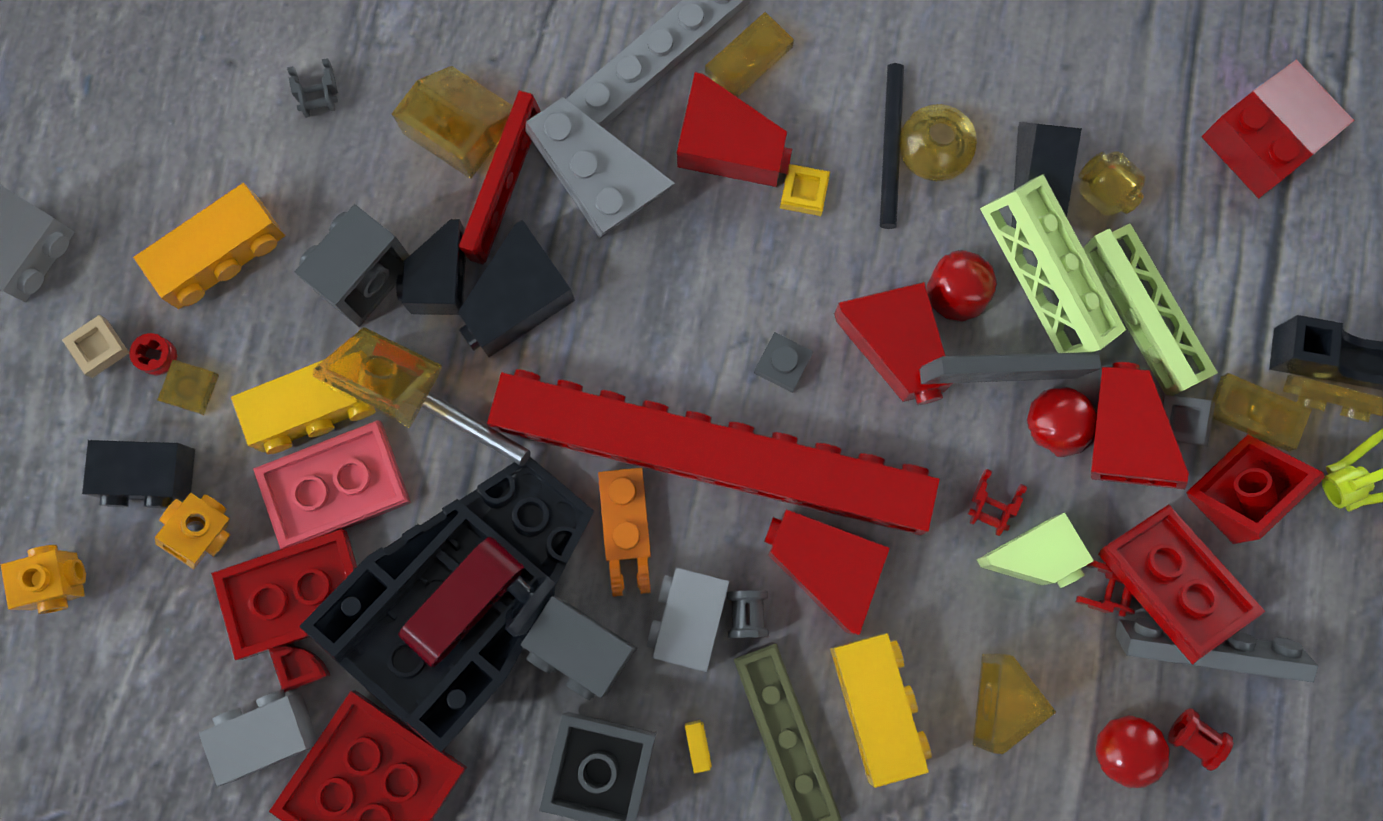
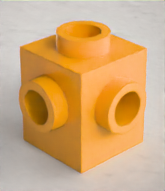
[155,493,231,569]
[0,545,86,614]

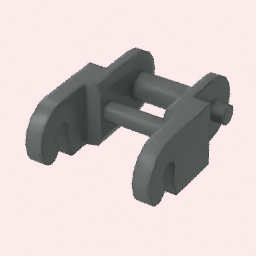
[287,58,338,118]

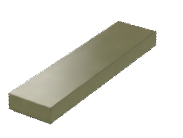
[733,643,842,821]

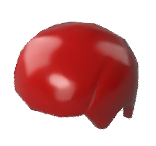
[926,250,997,322]
[1027,387,1097,457]
[1095,715,1170,788]

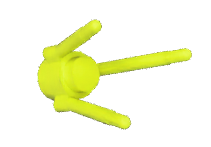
[1322,428,1383,512]

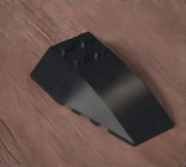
[299,457,594,753]

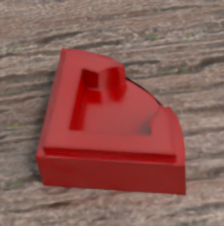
[269,646,331,693]

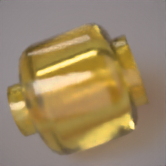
[1078,151,1146,216]

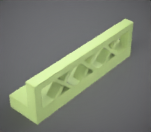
[980,174,1126,353]
[1083,223,1218,396]

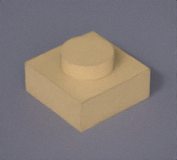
[62,315,129,378]

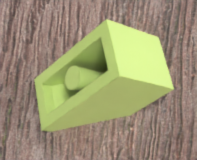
[976,513,1094,588]

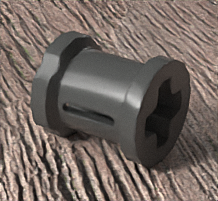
[727,591,769,638]

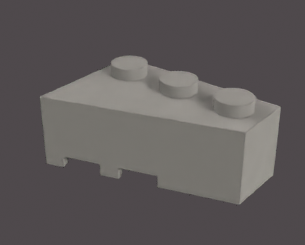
[525,97,675,238]

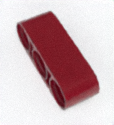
[398,536,525,668]

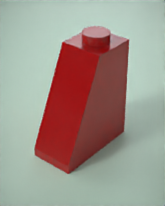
[677,72,793,187]
[834,282,953,405]
[1091,362,1189,490]
[764,509,890,636]

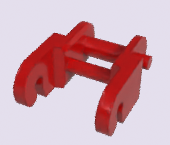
[968,469,1027,536]
[1075,561,1135,618]

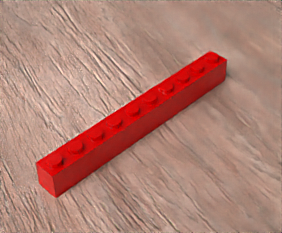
[487,369,940,536]

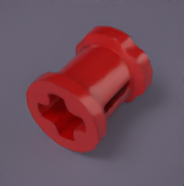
[1167,708,1234,771]

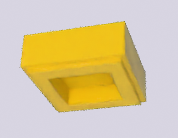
[780,164,830,216]
[685,720,712,774]

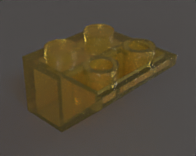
[391,66,513,179]

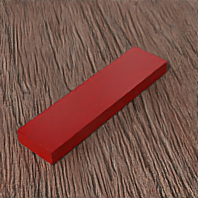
[459,90,541,265]

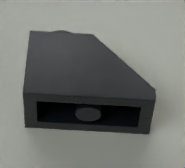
[396,219,466,315]

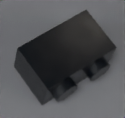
[82,440,195,509]

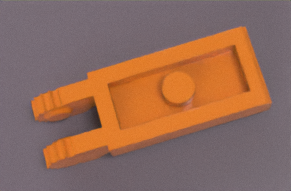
[598,468,651,597]

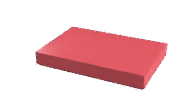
[253,420,411,550]

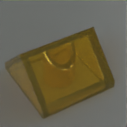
[313,327,442,428]
[972,654,1056,754]

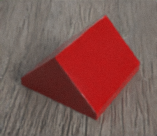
[1186,434,1325,544]

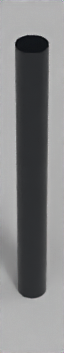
[880,63,904,229]

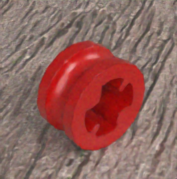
[129,333,177,376]

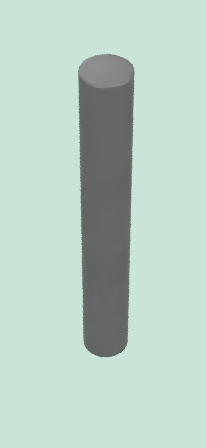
[413,388,531,466]

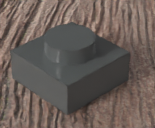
[754,332,813,393]
[1163,395,1215,447]

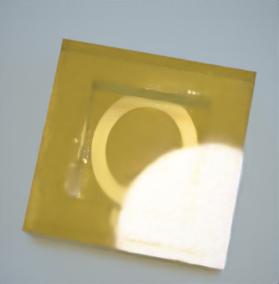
[157,360,219,416]

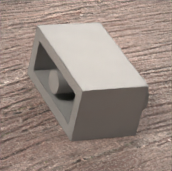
[647,567,729,672]
[199,690,318,787]

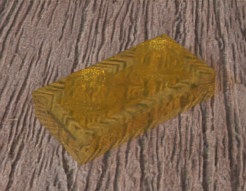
[705,12,794,97]
[1212,373,1312,452]
[1283,375,1383,422]

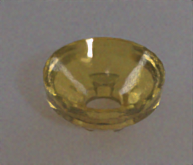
[900,104,977,181]

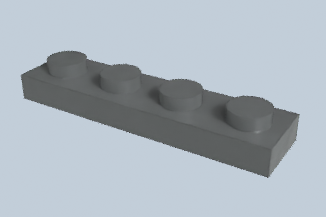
[1115,618,1318,683]

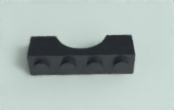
[1269,315,1383,390]

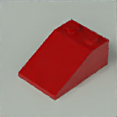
[1201,59,1355,199]

